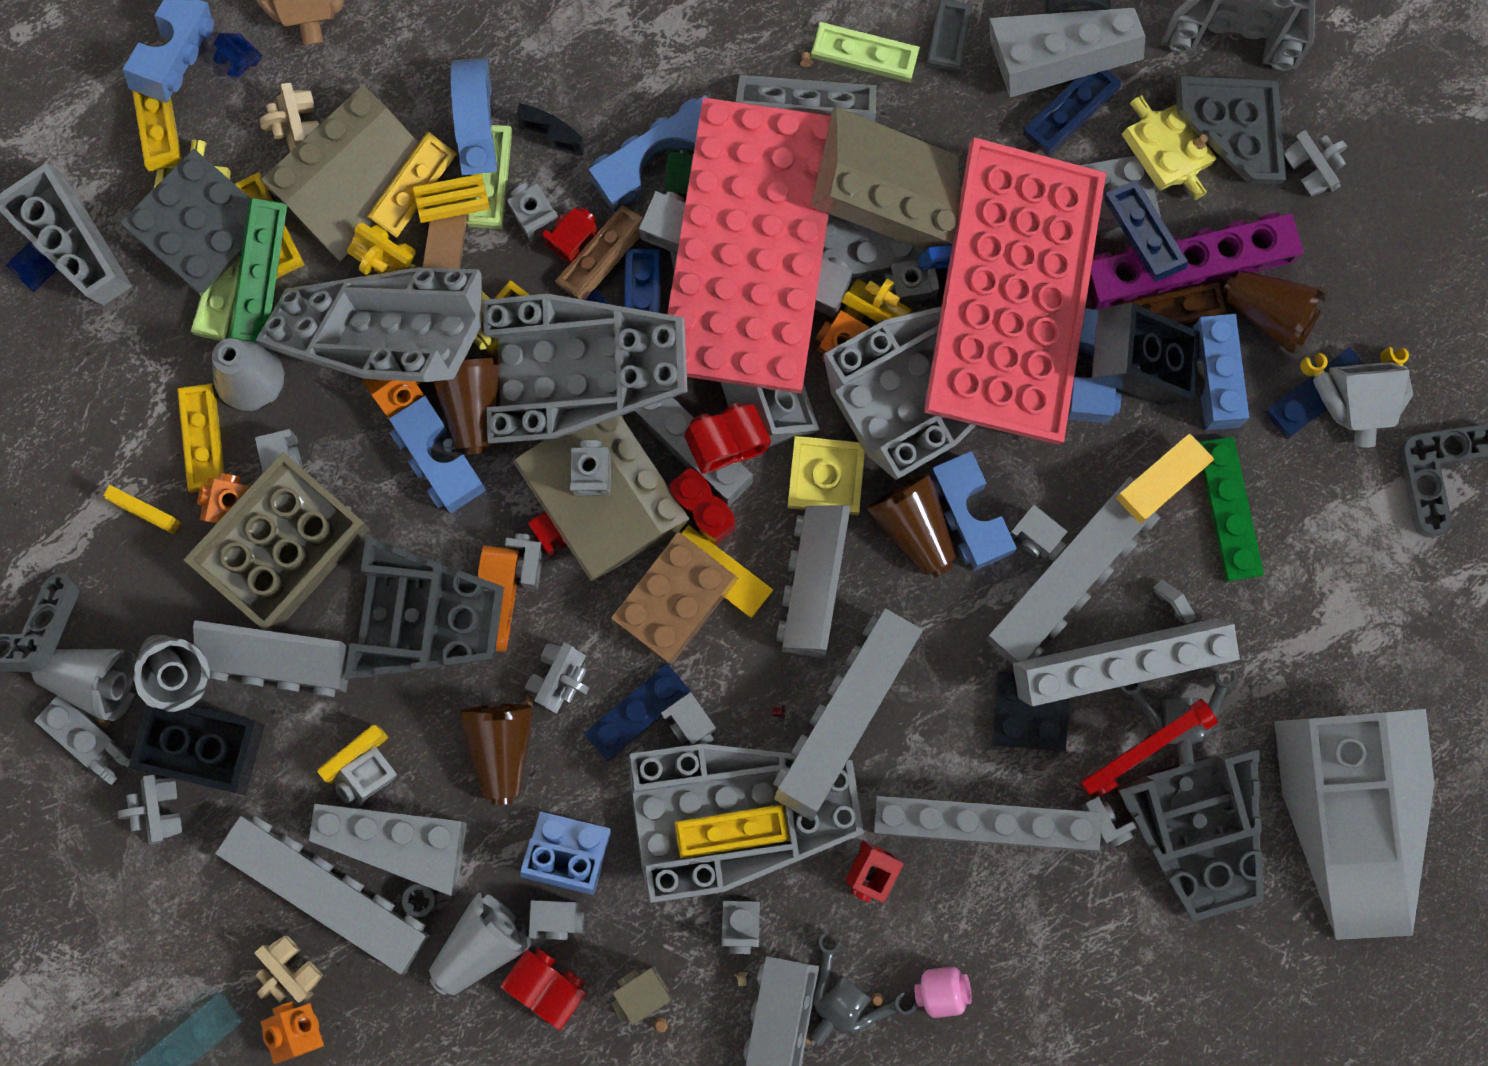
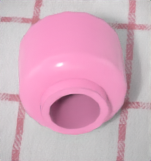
[915,966,972,1018]

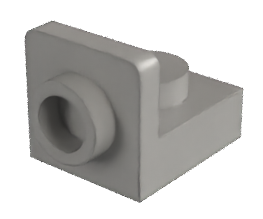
[505,534,544,590]
[334,747,397,809]
[1080,797,1138,847]
[721,901,760,954]

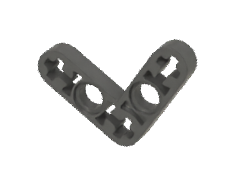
[1400,424,1488,538]
[0,573,79,672]

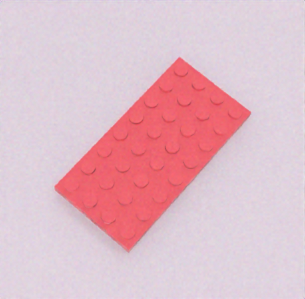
[668,98,831,394]
[924,137,1106,445]

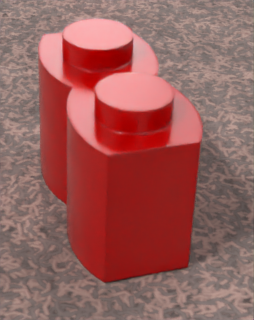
[684,403,772,474]
[670,468,735,546]
[500,947,588,1031]

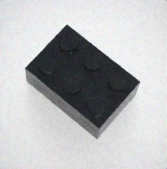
[1092,303,1200,405]
[129,704,265,796]

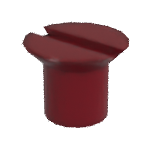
[772,705,785,719]

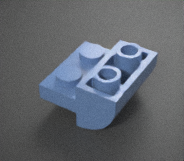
[520,811,611,895]

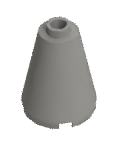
[212,338,285,411]
[133,635,210,712]
[31,649,137,721]
[429,893,531,995]

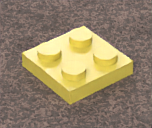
[787,436,865,515]

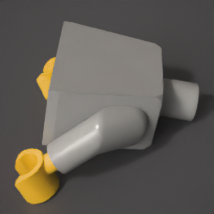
[1300,347,1413,448]

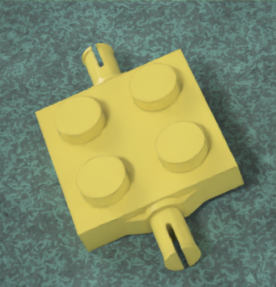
[1121,95,1217,200]

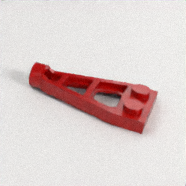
[1078,698,1219,797]

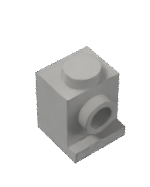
[507,183,558,244]
[884,260,939,304]
[255,429,302,473]
[570,440,611,496]
[1010,505,1068,561]
[661,692,716,745]
[529,900,584,940]

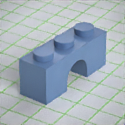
[123,0,214,103]
[1068,309,1122,424]
[1192,314,1249,431]
[389,396,486,514]
[930,451,1017,571]

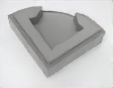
[1153,580,1197,625]

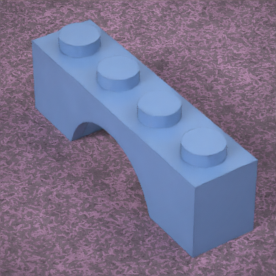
[589,95,707,214]

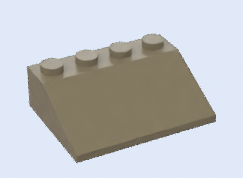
[261,85,418,263]
[811,106,961,250]
[513,416,689,581]
[184,452,370,632]

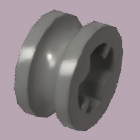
[402,884,437,917]

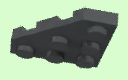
[1175,76,1286,185]

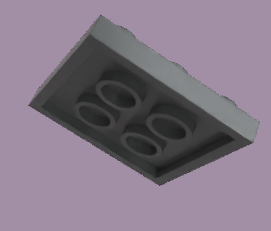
[120,149,250,296]

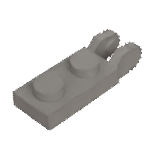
[34,696,131,785]

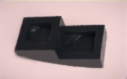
[516,103,585,156]

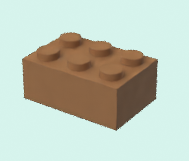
[611,532,739,664]

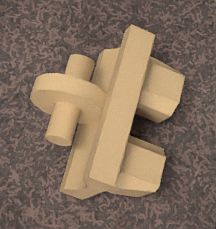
[260,83,319,152]
[254,936,323,1003]

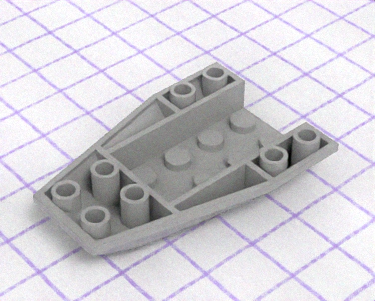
[1161,0,1315,71]
[256,267,482,382]
[483,294,688,444]
[823,306,976,480]
[1274,709,1434,940]
[629,744,864,903]

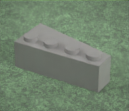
[989,8,1146,97]
[0,162,133,306]
[309,804,467,897]

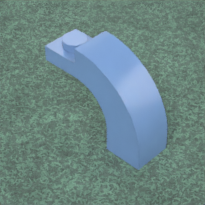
[451,57,498,175]

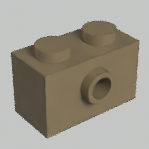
[611,967,674,1026]

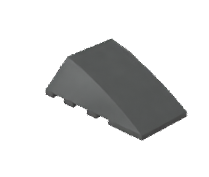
[344,536,504,680]
[1117,749,1264,922]

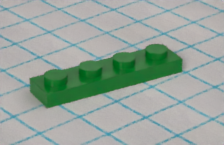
[229,198,287,342]
[1199,437,1264,583]

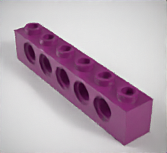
[1088,212,1304,310]

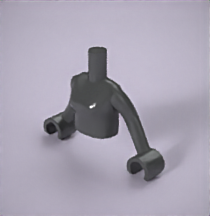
[1119,670,1238,767]
[810,931,917,1045]

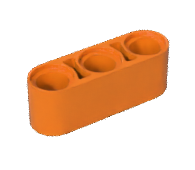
[478,545,521,652]

